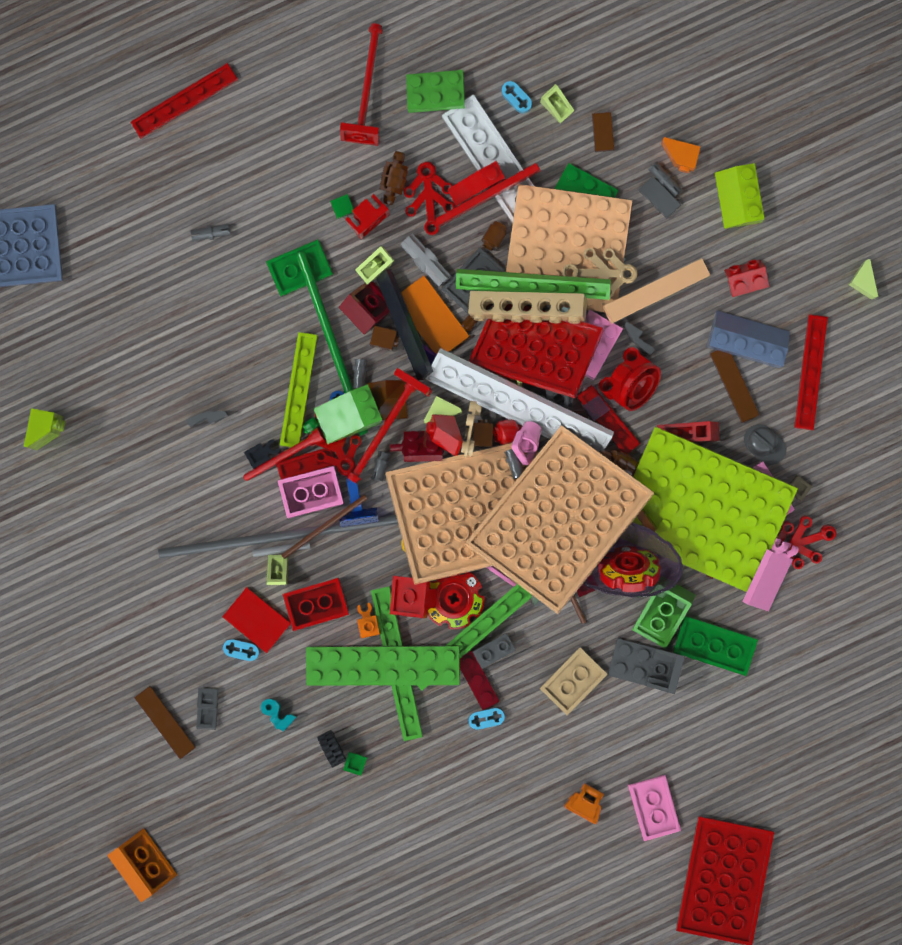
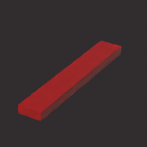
[130,63,238,139]
[436,163,541,226]
[794,314,828,431]

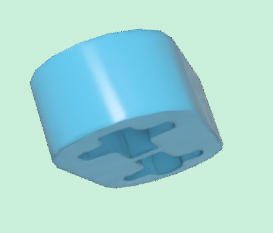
[501,81,532,114]
[223,639,259,661]
[469,708,504,730]

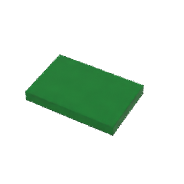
[266,239,333,297]

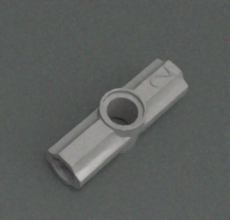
[400,233,451,287]

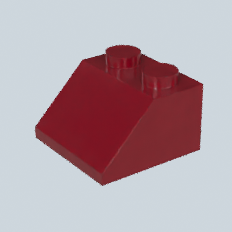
[338,282,390,335]

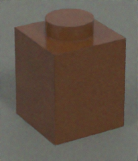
[370,326,400,351]
[473,419,493,448]

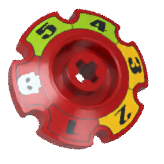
[598,546,661,592]
[427,572,484,629]

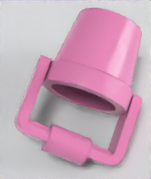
[512,421,542,465]

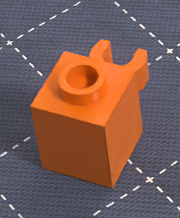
[357,603,380,638]

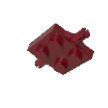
[390,431,444,462]

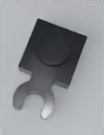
[244,439,280,469]

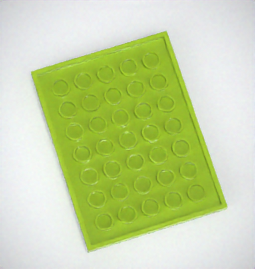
[620,426,798,592]

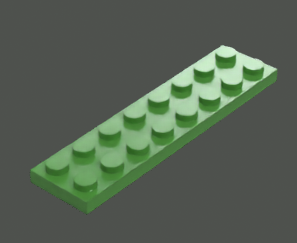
[306,646,460,686]

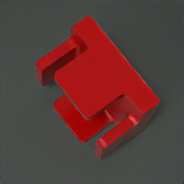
[345,194,390,240]
[390,576,437,618]

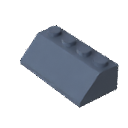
[706,311,790,368]

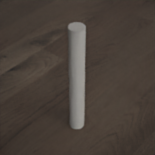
[252,541,311,557]

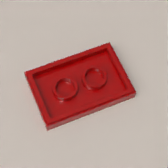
[222,587,291,653]

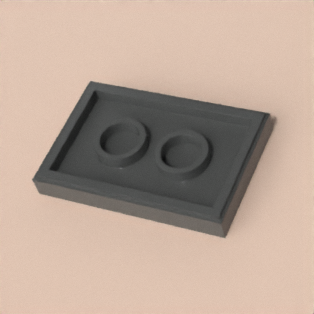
[441,247,506,313]

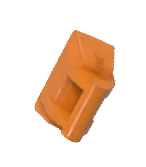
[563,783,604,824]

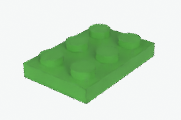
[406,70,465,113]

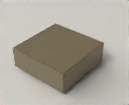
[790,475,813,502]

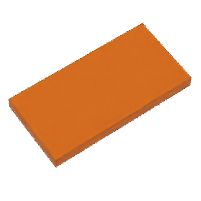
[401,276,470,354]

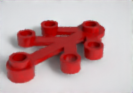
[404,162,455,236]
[307,414,361,476]
[777,515,837,569]

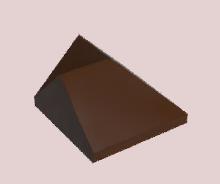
[367,380,408,420]

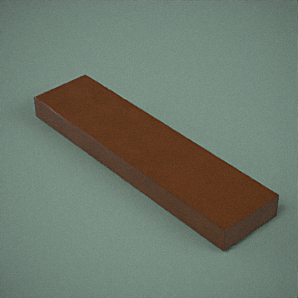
[710,350,759,423]
[134,686,196,759]

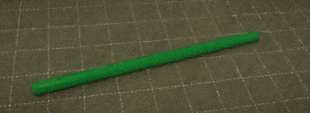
[296,252,369,436]

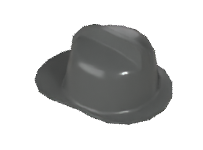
[744,424,786,465]

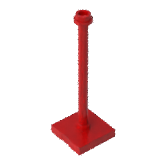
[340,23,383,146]
[347,368,433,484]

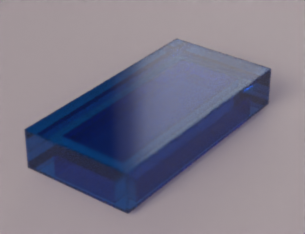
[339,507,379,527]

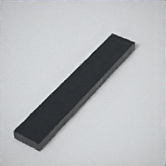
[376,269,433,381]

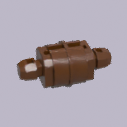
[379,151,408,205]
[599,449,639,477]

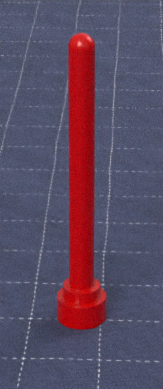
[243,427,326,481]

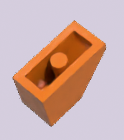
[661,137,701,173]

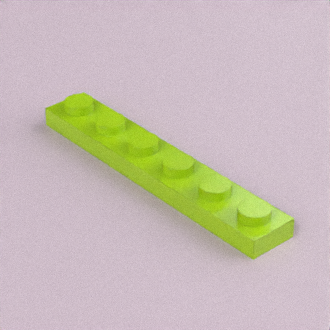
[280,332,318,447]

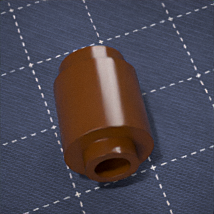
[481,221,507,251]

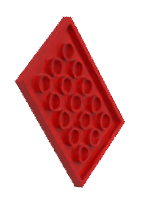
[468,304,604,398]
[676,816,774,945]

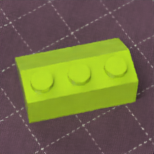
[714,163,765,229]
[23,408,65,450]

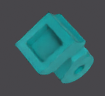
[260,698,297,732]

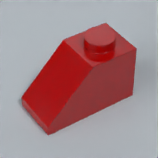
[426,414,463,456]

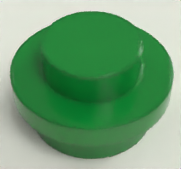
[302,417,320,434]

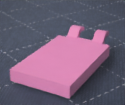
[742,538,799,612]

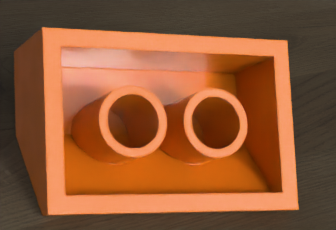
[107,828,177,902]

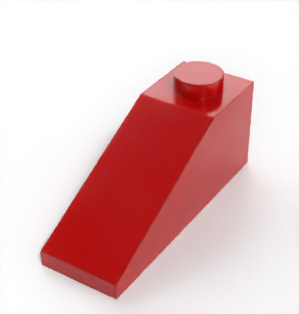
[447,161,506,206]
[657,421,720,443]

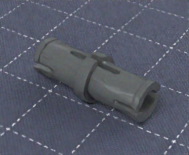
[648,162,683,197]
[190,223,230,242]

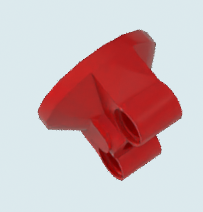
[599,347,661,411]

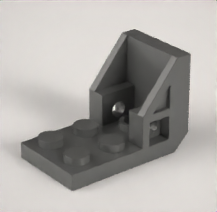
[608,638,685,694]

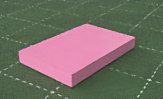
[628,775,681,841]

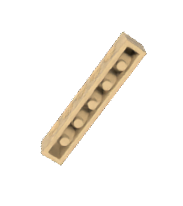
[468,291,587,324]

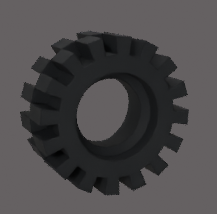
[317,730,347,768]

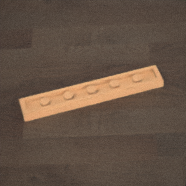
[603,259,710,324]

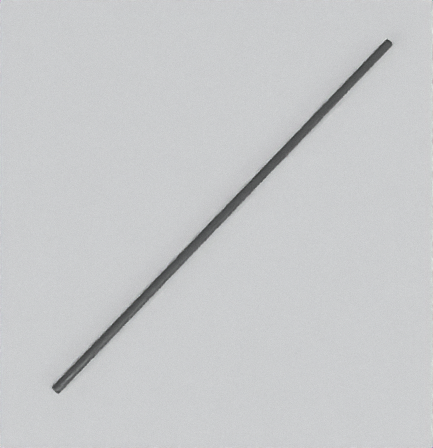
[158,515,398,558]

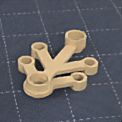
[562,248,637,298]
[461,401,482,457]

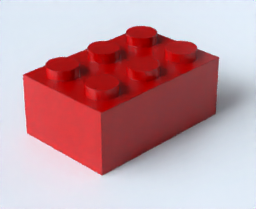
[282,578,350,631]

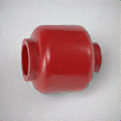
[493,419,522,445]

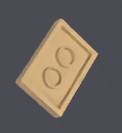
[540,647,607,715]

